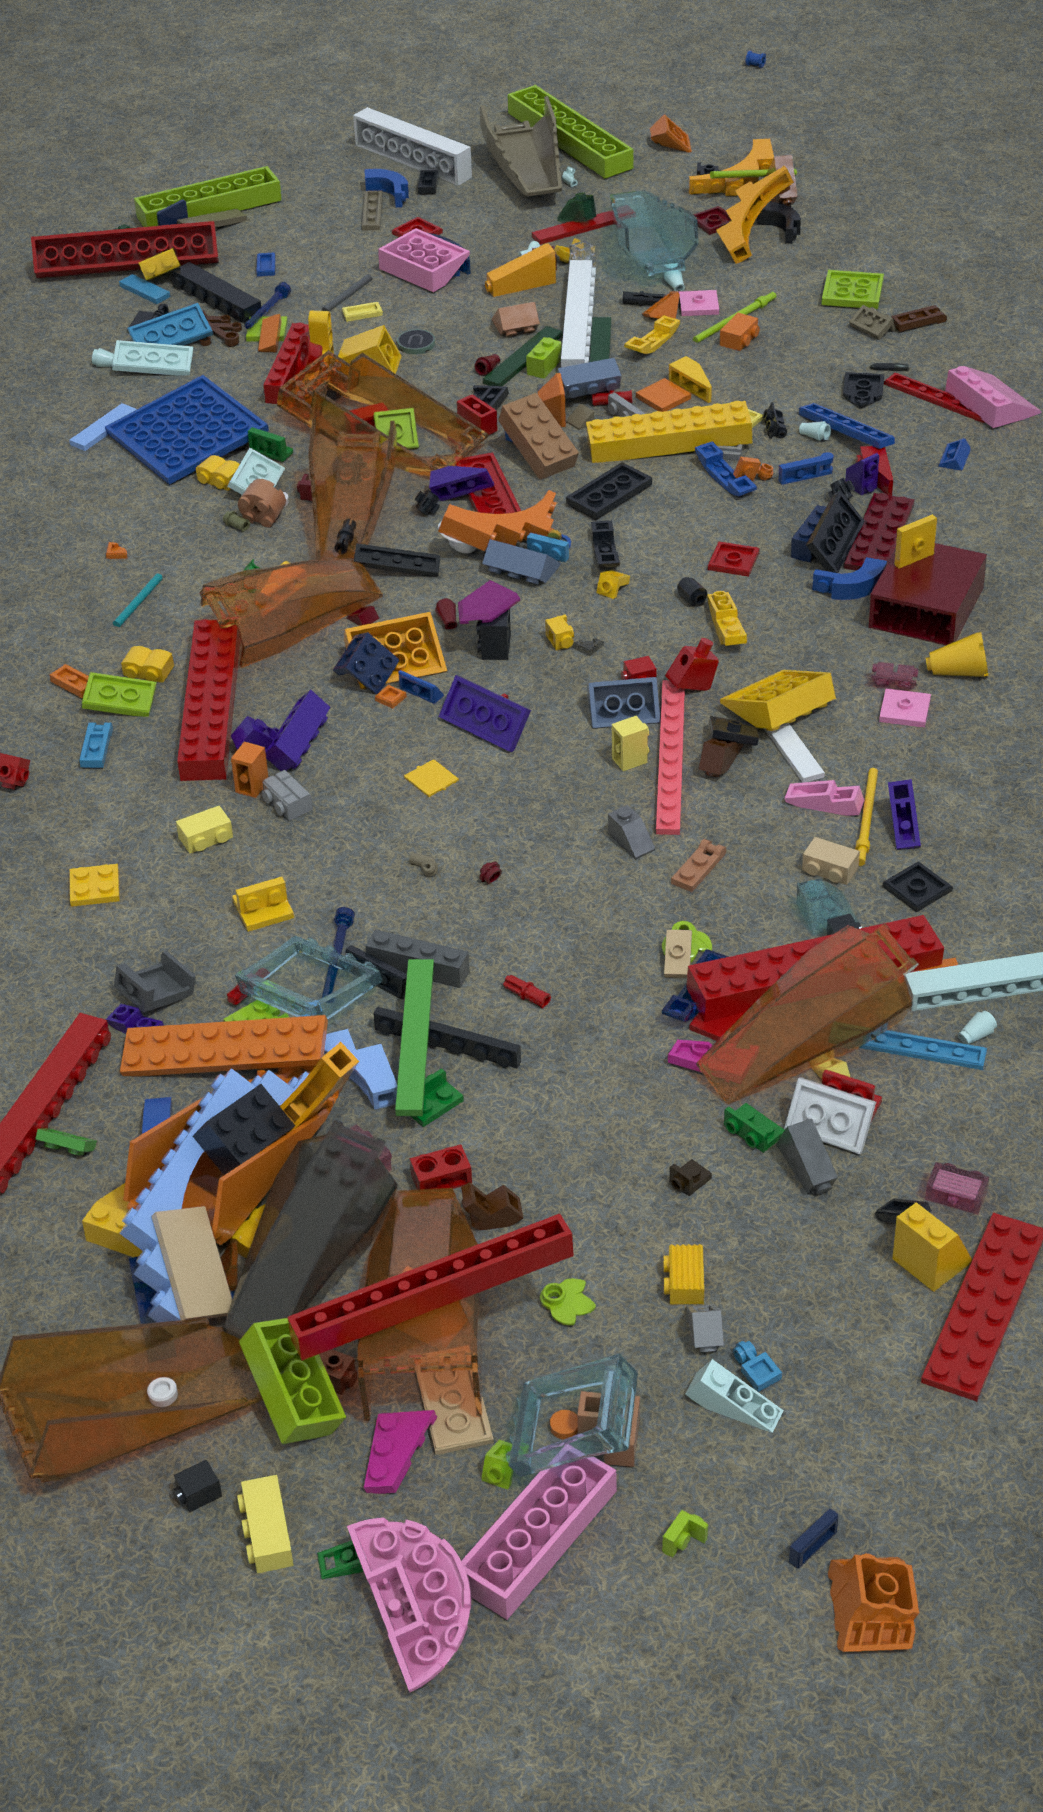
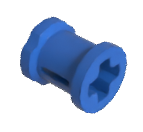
[745,50,766,68]

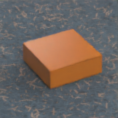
[375,685,407,709]

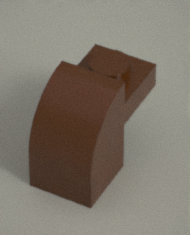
[461,1182,524,1230]

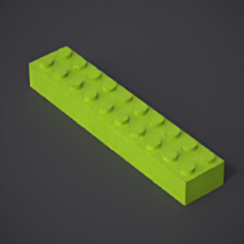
[507,85,634,178]

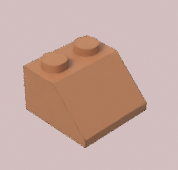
[492,302,540,337]

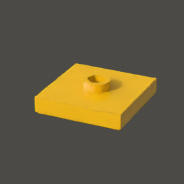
[894,514,937,568]

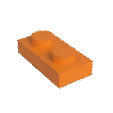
[50,664,89,698]

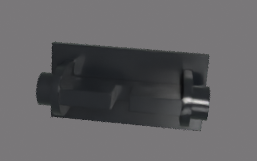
[763,402,787,439]

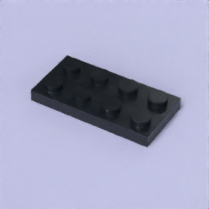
[566,462,652,520]
[806,491,865,573]

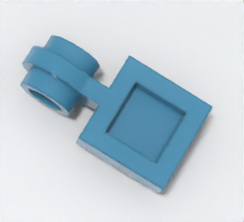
[733,1341,782,1392]

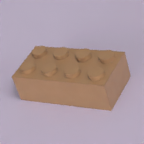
[498,393,579,480]

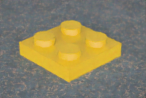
[70,864,120,907]

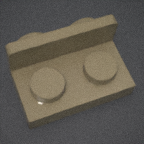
[849,305,896,340]

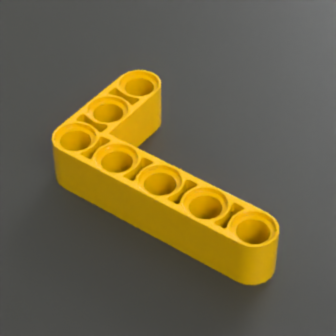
[296,310,334,404]

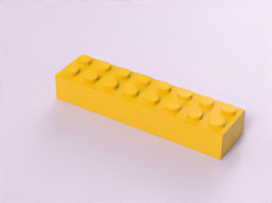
[586,401,753,463]

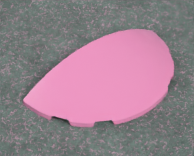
[347,1518,471,1692]

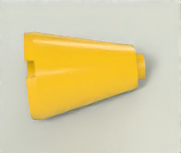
[926,632,989,677]

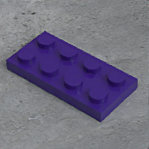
[439,675,531,752]

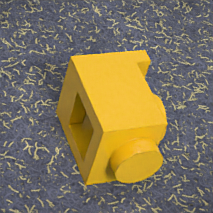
[545,615,574,650]

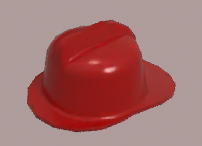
[293,335,323,382]

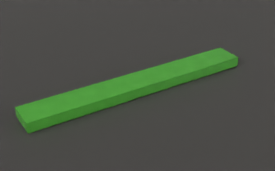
[395,959,434,1116]

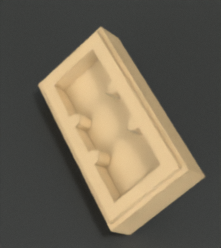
[664,930,692,978]

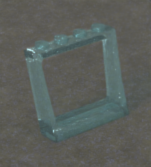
[235,936,383,1019]
[506,1353,638,1477]

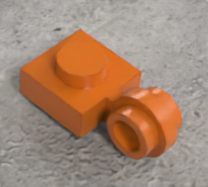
[733,456,774,481]

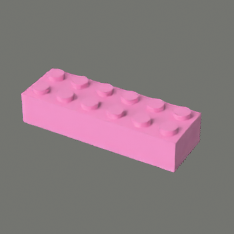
[461,1441,617,1620]

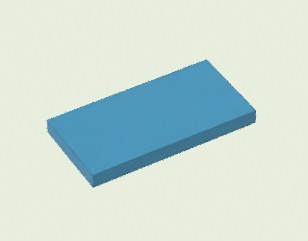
[128,303,213,346]

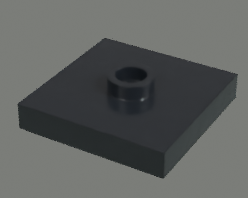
[709,716,759,746]

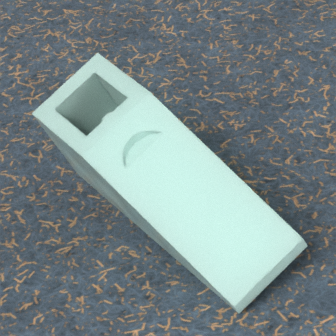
[685,1359,784,1433]

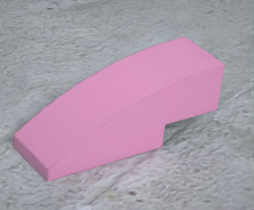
[784,780,864,816]

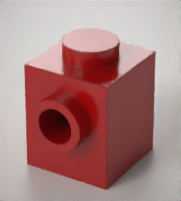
[621,656,657,680]

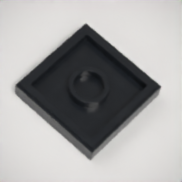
[882,861,953,912]

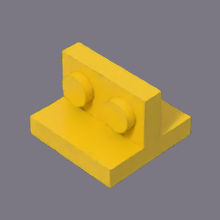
[232,877,294,932]

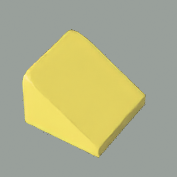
[812,1057,850,1079]

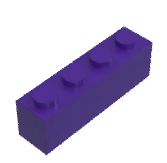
[265,689,331,771]

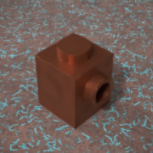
[319,1349,358,1395]

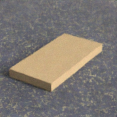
[151,1206,236,1322]
[413,1347,494,1455]

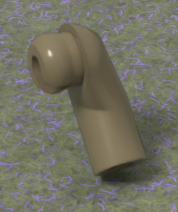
[410,852,438,876]

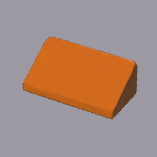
[258,314,282,352]

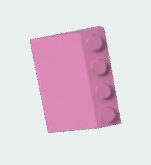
[378,228,470,292]
[945,366,1041,428]

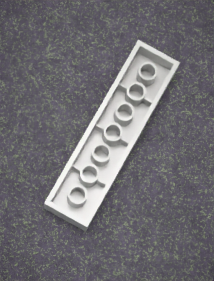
[353,107,472,185]

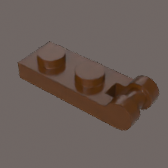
[891,305,947,332]

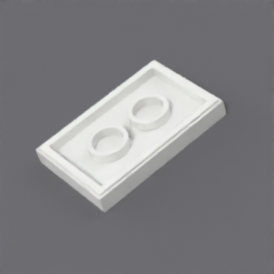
[784,1077,876,1154]

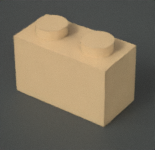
[802,837,860,885]

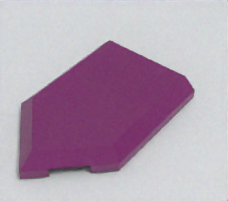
[458,580,520,624]

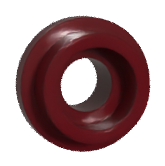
[479,862,502,884]

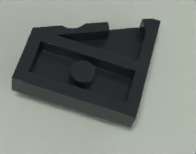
[473,385,509,410]

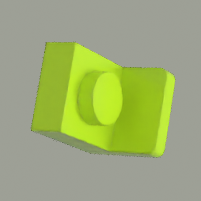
[482,1440,526,1489]
[662,1510,708,1558]

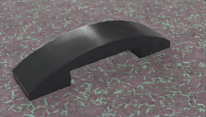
[591,520,620,568]

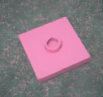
[679,290,719,316]
[879,689,931,728]

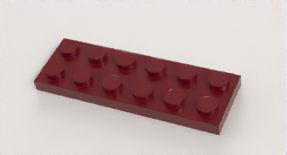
[844,493,915,571]

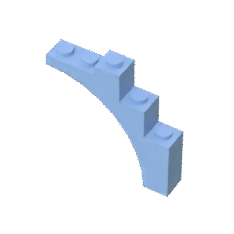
[309,1014,397,1110]

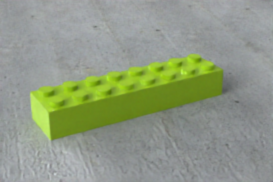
[134,166,282,227]

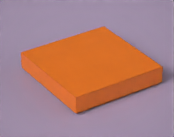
[636,378,691,412]

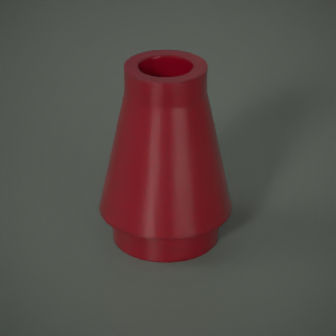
[474,354,500,375]
[435,598,457,630]

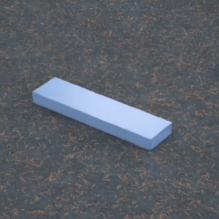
[69,403,137,451]

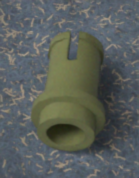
[223,511,250,532]

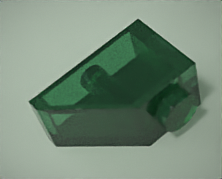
[557,192,597,222]

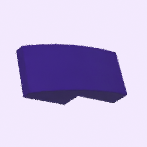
[106,1004,164,1034]

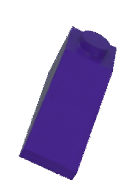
[429,466,494,501]
[888,779,921,850]

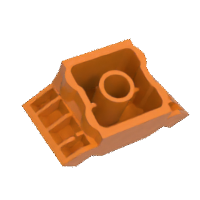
[828,1554,919,1652]

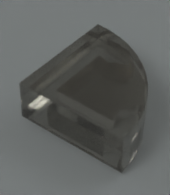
[573,639,604,656]

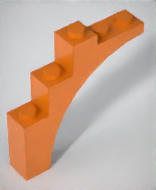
[438,490,557,551]

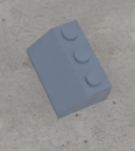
[557,358,621,399]
[482,539,561,585]
[587,677,661,728]

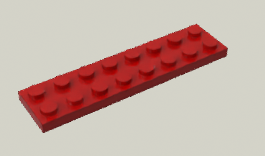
[921,1212,1043,1402]

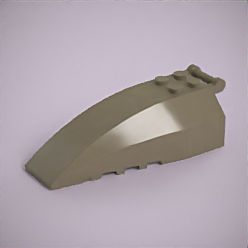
[480,97,562,196]

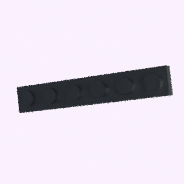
[373,1006,521,1069]

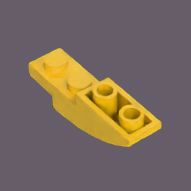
[707,591,747,646]

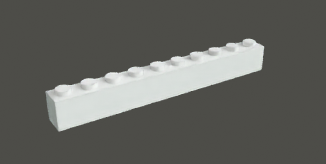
[561,260,596,367]

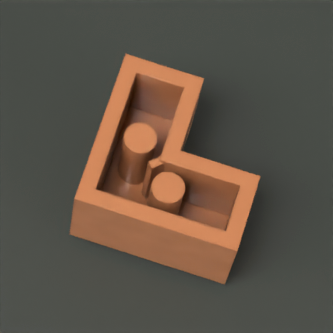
[577,1391,640,1467]

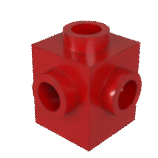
[0,753,31,790]

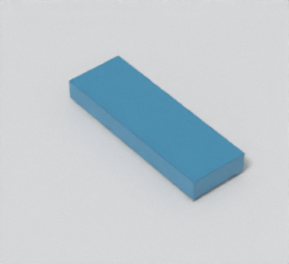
[119,274,170,304]

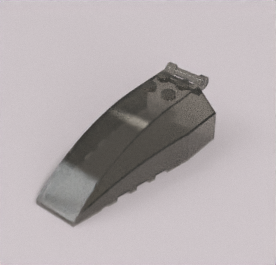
[223,1119,398,1339]

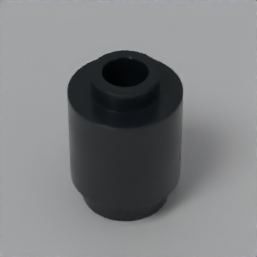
[677,577,707,606]

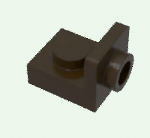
[669,1159,712,1196]

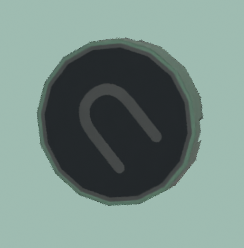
[397,329,435,354]

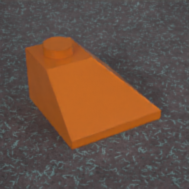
[650,114,692,152]
[537,373,566,427]

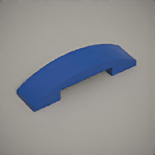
[695,441,757,496]

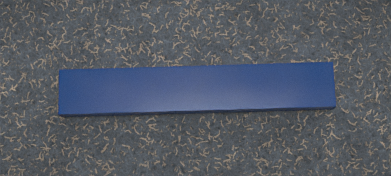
[799,403,895,449]

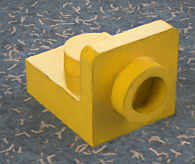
[596,570,630,599]

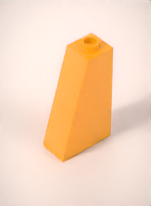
[485,243,556,297]

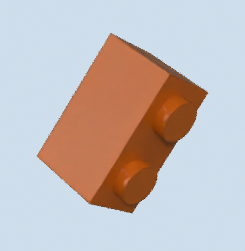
[720,313,760,351]
[231,742,268,798]

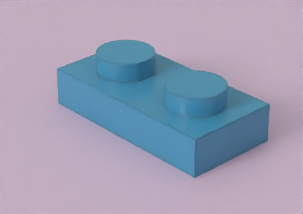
[527,533,569,563]

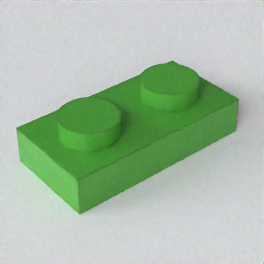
[36,1128,97,1155]

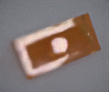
[220,1239,238,1291]

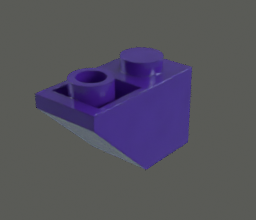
[845,453,879,495]
[231,716,279,751]

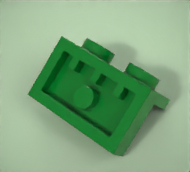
[248,427,293,462]
[411,1068,464,1127]
[724,1103,785,1153]

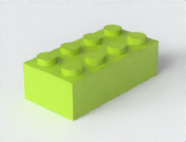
[239,1318,346,1444]

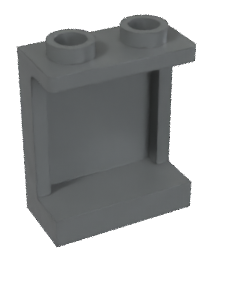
[114,951,196,1013]

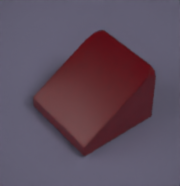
[346,606,379,626]

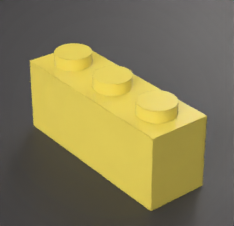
[237,1475,294,1573]

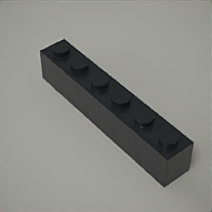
[172,262,262,324]

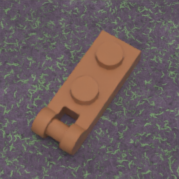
[671,839,727,892]

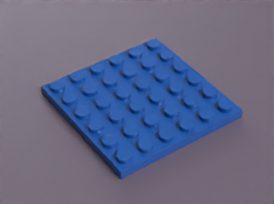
[105,375,269,485]

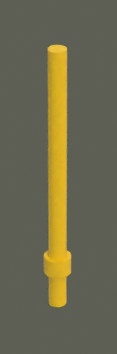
[855,768,878,866]

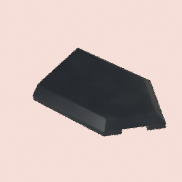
[843,372,885,408]

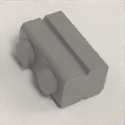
[262,770,313,821]

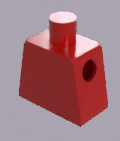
[665,638,719,691]

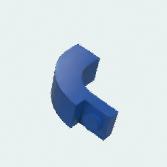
[364,169,409,208]
[812,557,887,600]

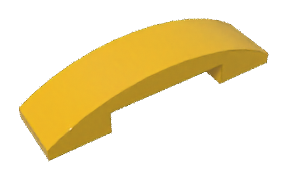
[624,315,680,354]

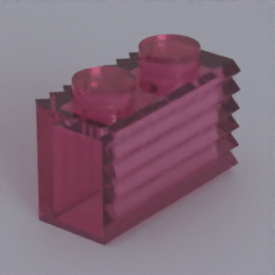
[925,1162,989,1215]

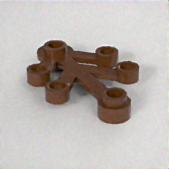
[200,310,242,347]

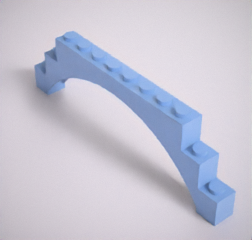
[120,1068,309,1335]

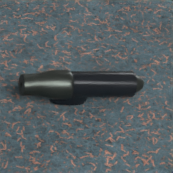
[870,363,909,371]

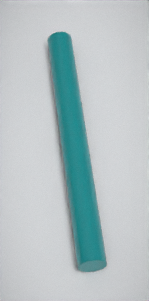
[113,573,163,627]

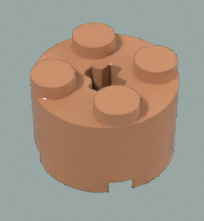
[238,479,286,528]

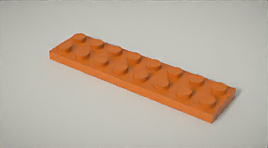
[120,1015,328,1077]

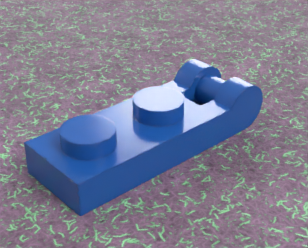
[778,452,834,485]

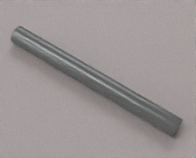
[322,274,372,311]

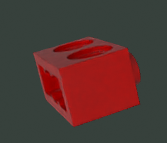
[409,1144,472,1198]

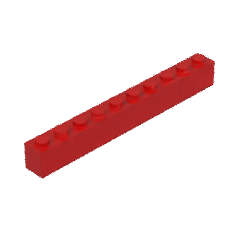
[0,1013,111,1193]
[287,1213,574,1360]

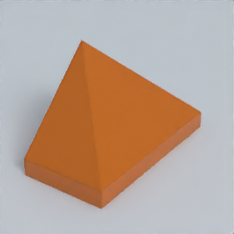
[642,291,680,319]

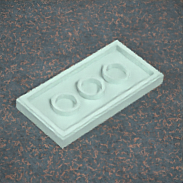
[112,340,193,376]

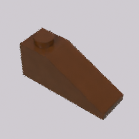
[699,738,744,777]

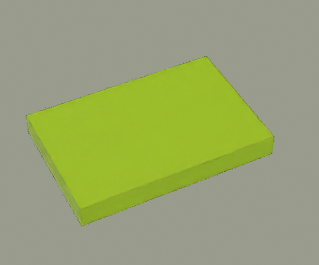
[82,672,157,717]

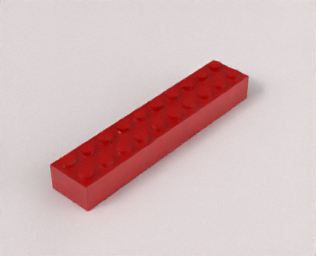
[31,221,219,278]
[177,618,241,781]
[686,915,944,1022]

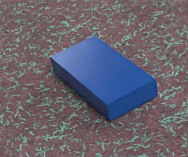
[257,253,275,277]

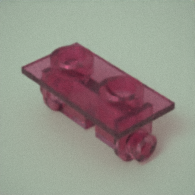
[871,661,919,688]

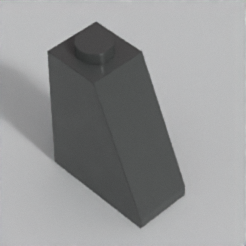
[776,1118,838,1195]

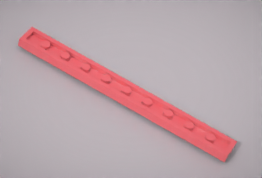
[656,680,685,835]

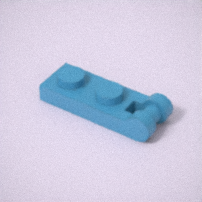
[79,722,113,768]

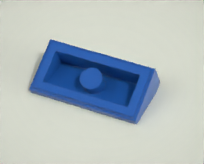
[938,438,971,471]
[398,670,444,704]

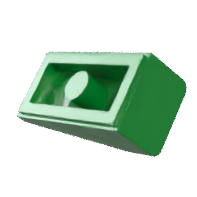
[317,1540,364,1580]

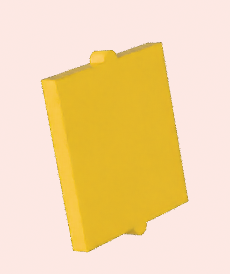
[404,759,459,797]

